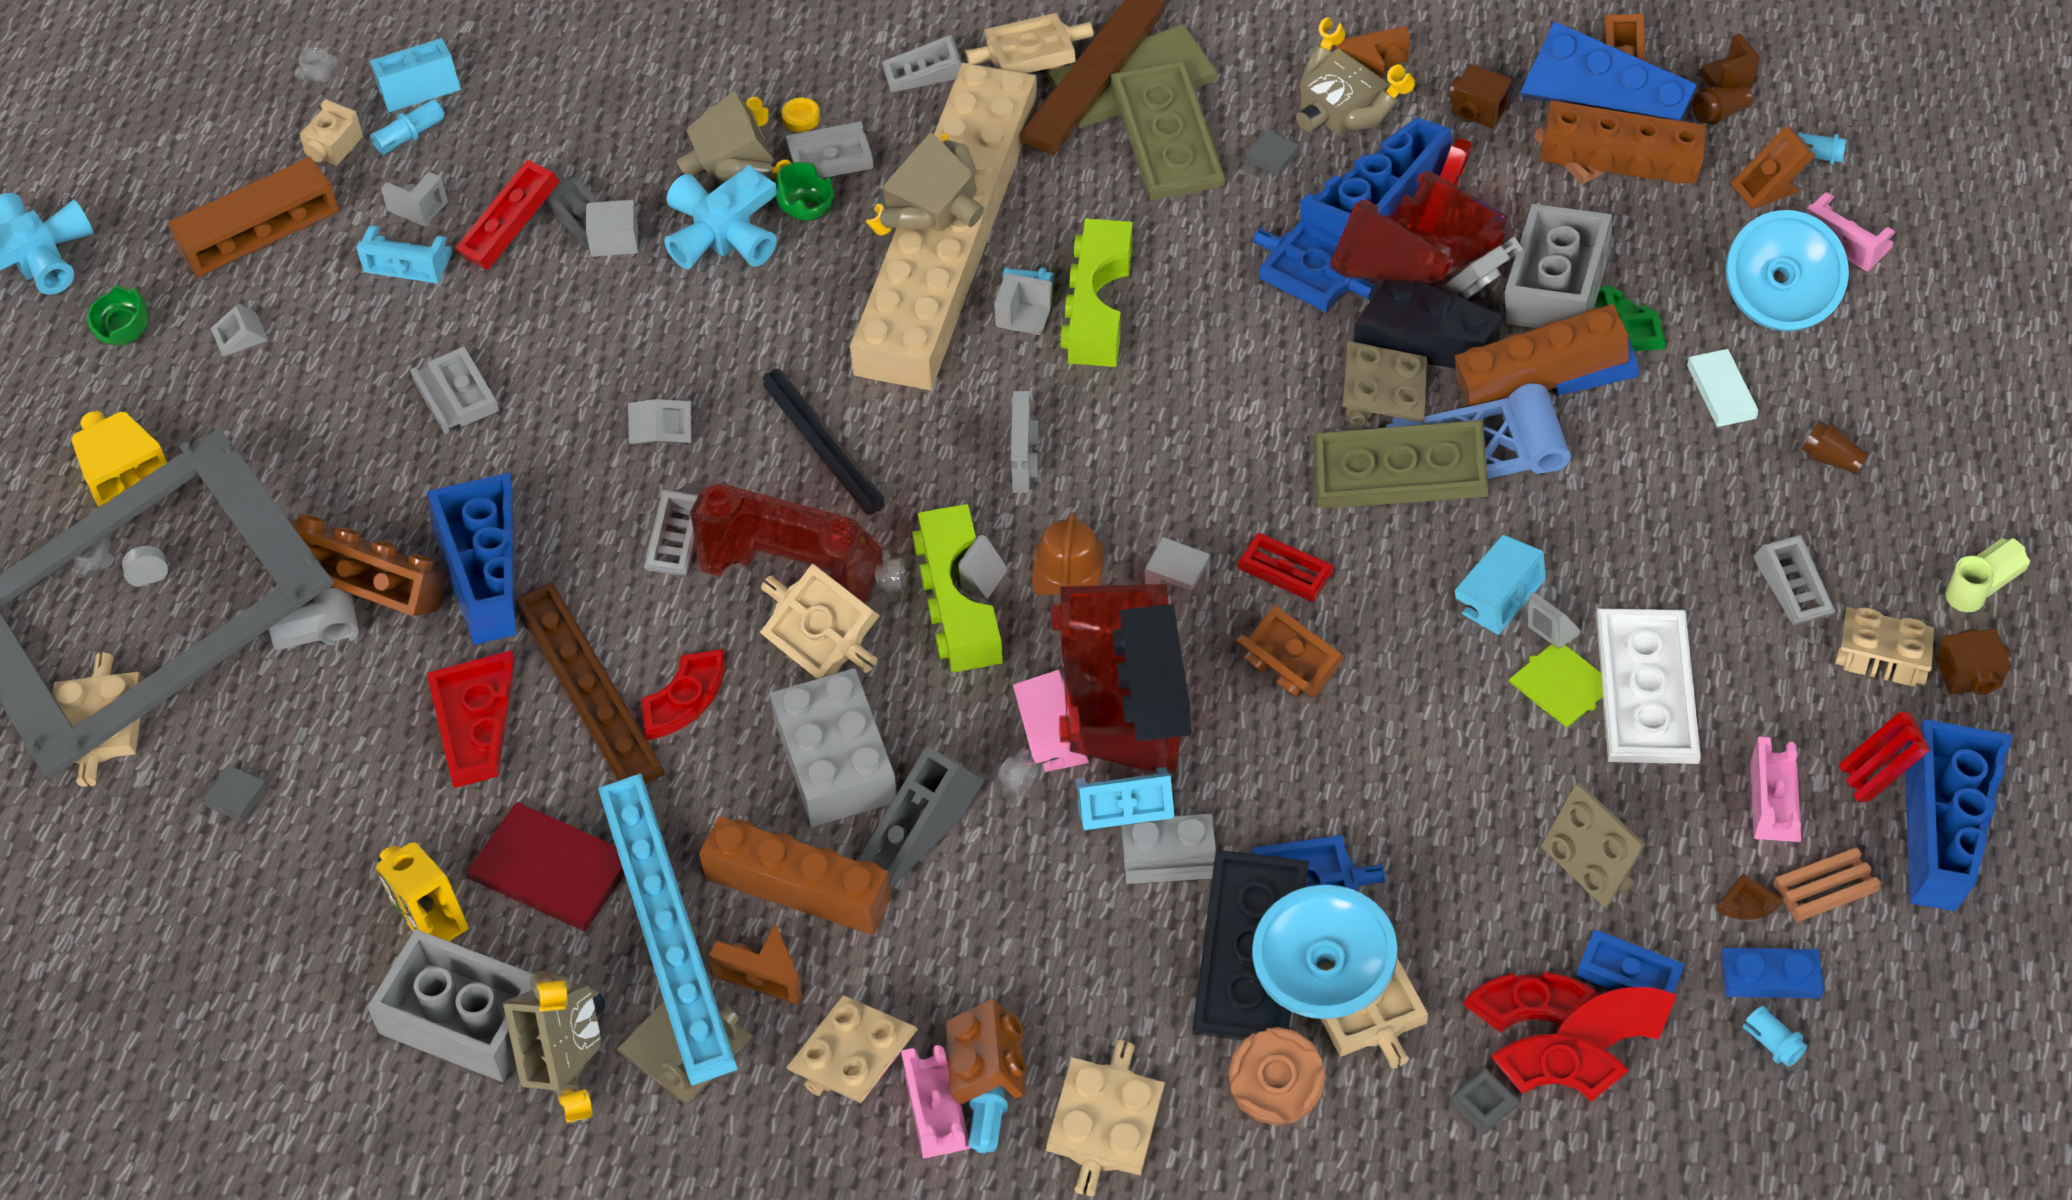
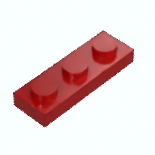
[454,159,560,271]

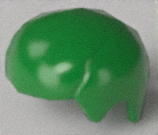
[776,162,835,221]
[87,285,150,346]

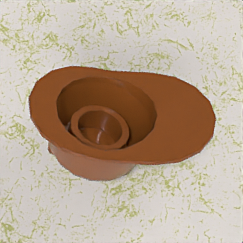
[1032,513,1104,596]

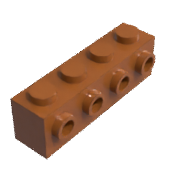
[1540,101,1706,184]
[167,157,339,278]
[1455,304,1629,407]
[288,514,449,616]
[699,816,892,935]

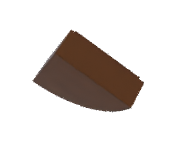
[1715,873,1783,920]

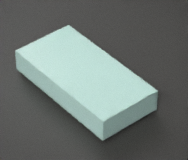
[1687,349,1759,427]

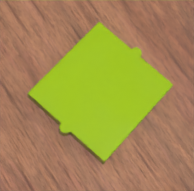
[1509,644,1603,728]

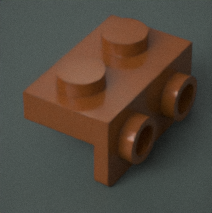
[1236,605,1345,699]
[946,998,1027,1104]

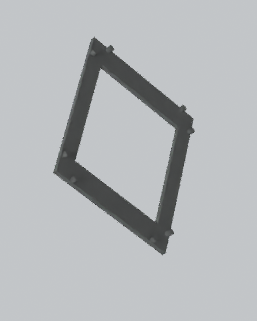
[0,427,334,780]

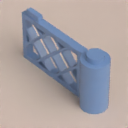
[1386,384,1571,479]

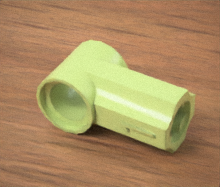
[1945,538,2030,612]

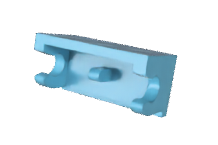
[370,38,461,112]
[356,225,453,284]
[1455,535,1546,635]
[1075,767,1174,830]

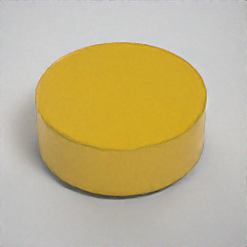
[781,98,820,132]

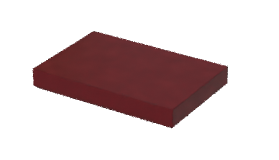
[467,802,624,932]

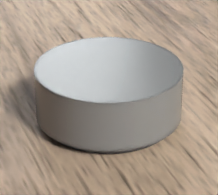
[122,546,168,587]

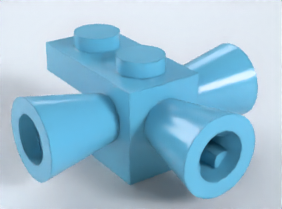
[664,165,777,269]
[0,193,94,295]

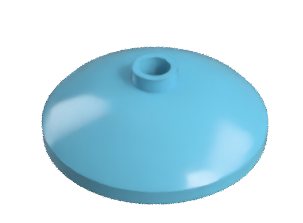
[1726,210,1849,331]
[1252,885,1397,1019]

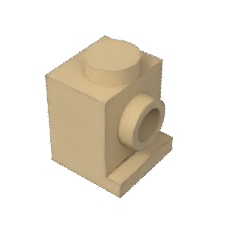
[300,99,363,166]

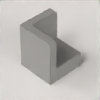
[381,172,448,227]
[586,200,638,257]
[994,273,1053,335]
[628,399,691,444]
[1145,537,1210,598]

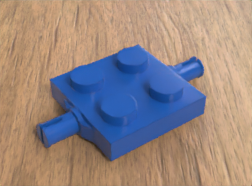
[1253,219,1377,312]
[1251,835,1385,892]

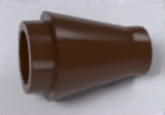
[1692,85,1753,125]
[1802,420,1869,475]

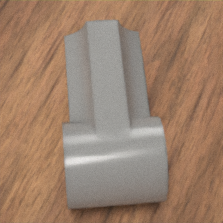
[269,588,358,651]

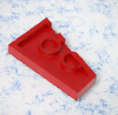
[426,650,515,788]

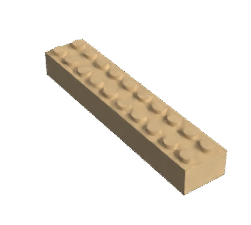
[850,63,1037,391]

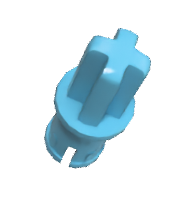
[370,100,445,156]
[969,1085,1008,1154]

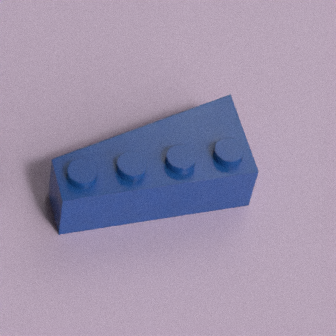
[1520,22,1697,121]
[1299,117,1452,261]
[427,472,516,645]
[1904,719,2013,911]

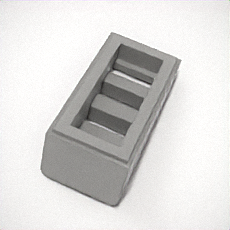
[882,35,963,92]
[644,490,707,576]
[1753,535,1835,626]

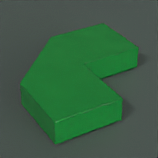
[1594,286,1666,352]

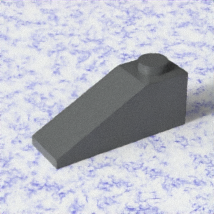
[857,745,984,886]

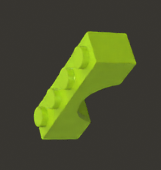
[1061,219,1133,367]
[912,504,1003,673]

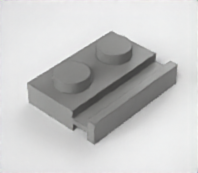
[786,121,874,178]
[1440,237,1523,300]
[410,347,499,435]
[1011,391,1039,493]
[1121,814,1216,884]

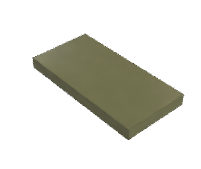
[1048,24,1217,128]
[1110,61,1226,201]
[1314,420,1489,507]

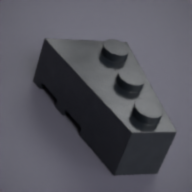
[1353,270,1503,369]
[1112,604,1192,742]

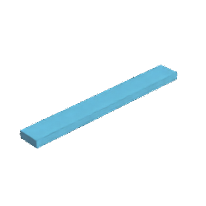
[598,773,738,1086]

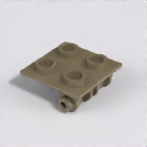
[1342,341,1427,426]
[1541,783,1645,908]
[617,1002,752,1105]

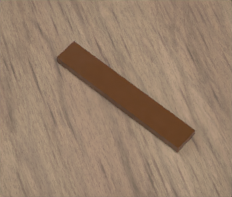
[1020,0,1165,156]
[516,582,665,784]

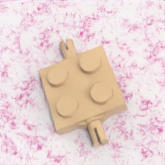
[965,13,1094,74]
[760,563,880,679]
[52,652,144,787]
[1318,958,1428,1068]
[1046,1040,1165,1197]

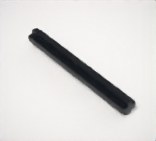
[763,368,885,515]

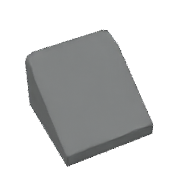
[211,303,268,356]
[959,535,1007,599]
[1528,592,1580,649]

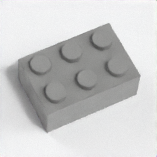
[1505,204,1612,328]
[770,668,897,827]
[367,929,533,1082]

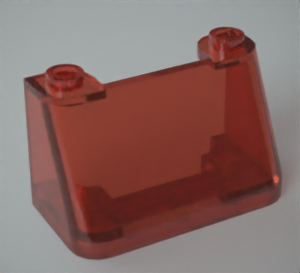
[1330,170,1508,283]
[690,484,885,604]
[1051,584,1181,773]

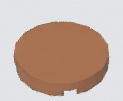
[1228,1027,1326,1125]

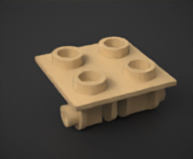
[1835,607,1934,687]
[787,995,917,1103]

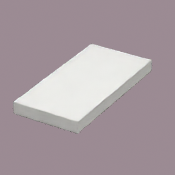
[1596,608,1701,764]

